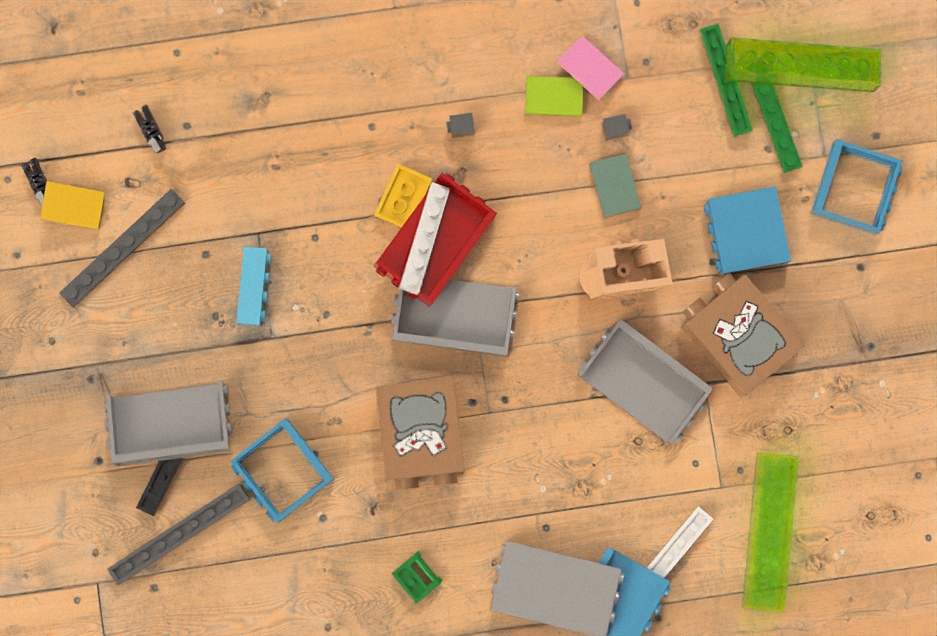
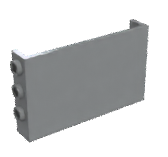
[391,279,520,357]
[578,319,713,445]
[104,380,233,467]
[491,541,624,636]

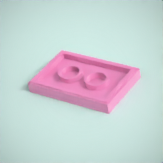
[557,36,624,100]

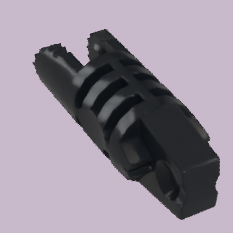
[133,104,166,153]
[22,157,47,205]

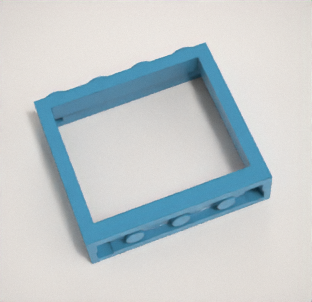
[810,139,902,235]
[230,418,334,523]

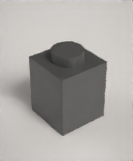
[446,113,475,138]
[602,114,632,141]

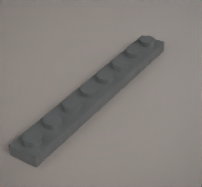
[59,188,185,307]
[107,484,250,585]

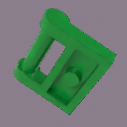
[391,551,443,603]

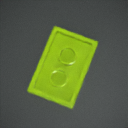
[525,76,583,117]

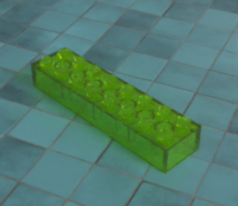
[725,37,881,93]
[742,452,799,613]

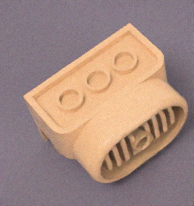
[579,239,673,299]

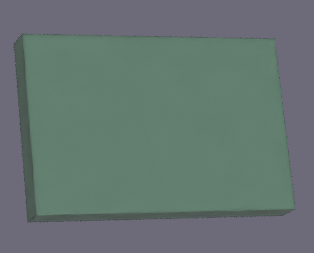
[589,153,641,218]

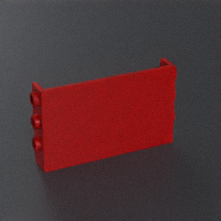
[373,173,497,307]

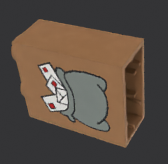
[681,273,806,397]
[376,378,464,490]

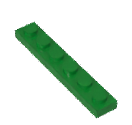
[699,24,753,137]
[745,61,803,174]

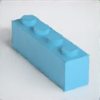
[236,247,272,326]

